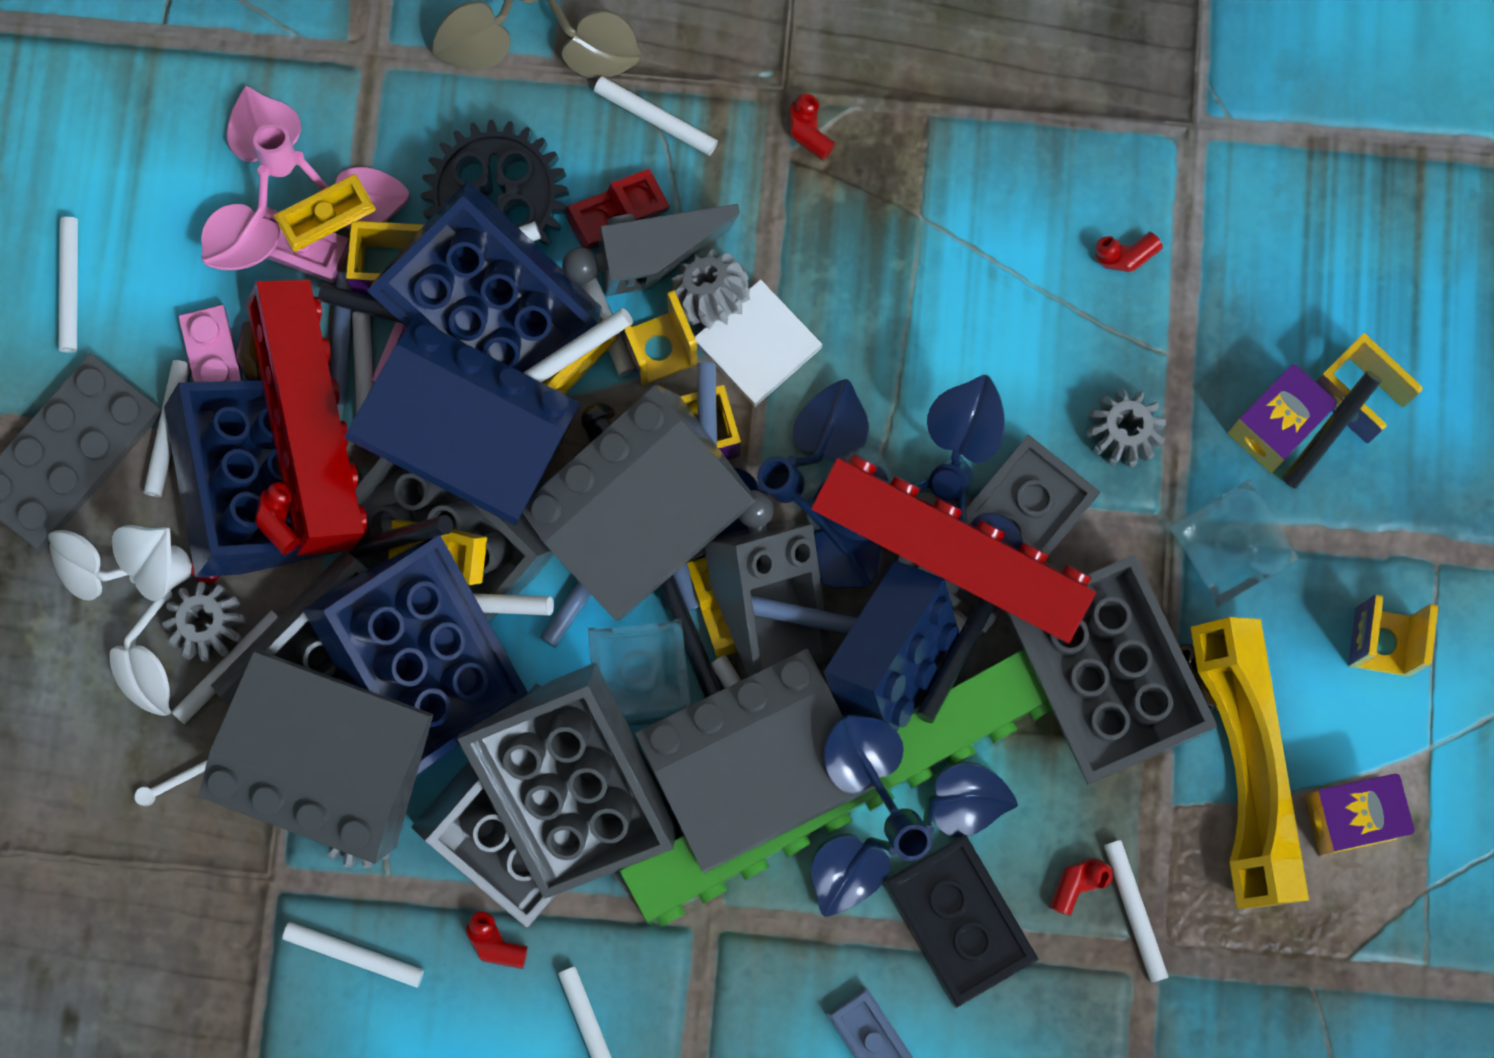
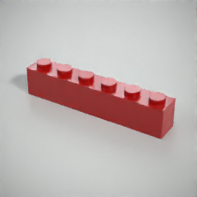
[246,280,367,556]
[811,453,1097,644]

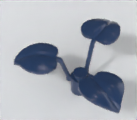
[813,374,1023,549]
[716,379,881,588]
[810,714,1018,917]

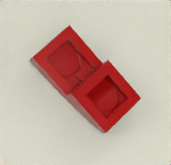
[564,169,670,250]

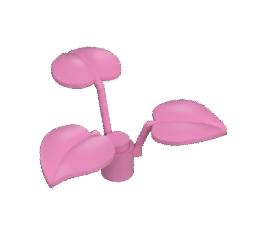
[201,86,410,270]

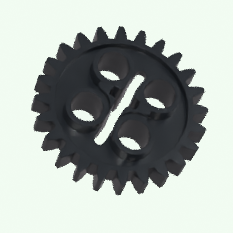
[420,120,569,246]

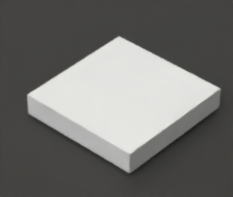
[695,279,822,407]

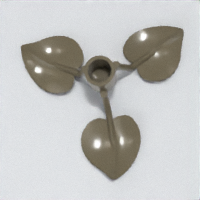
[432,0,642,78]

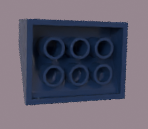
[367,180,601,373]
[344,317,581,526]
[164,381,338,578]
[302,536,528,774]

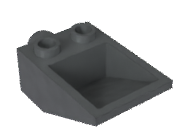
[562,204,740,297]
[705,490,831,677]

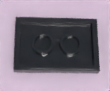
[883,834,1039,1008]

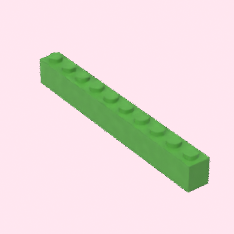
[620,650,1052,927]

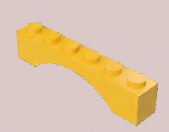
[1190,617,1309,910]

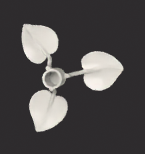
[48,525,192,716]

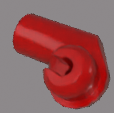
[789,94,836,161]
[1095,232,1163,272]
[255,482,301,555]
[1049,858,1113,917]
[466,911,528,969]

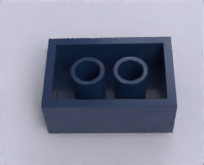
[824,560,959,731]

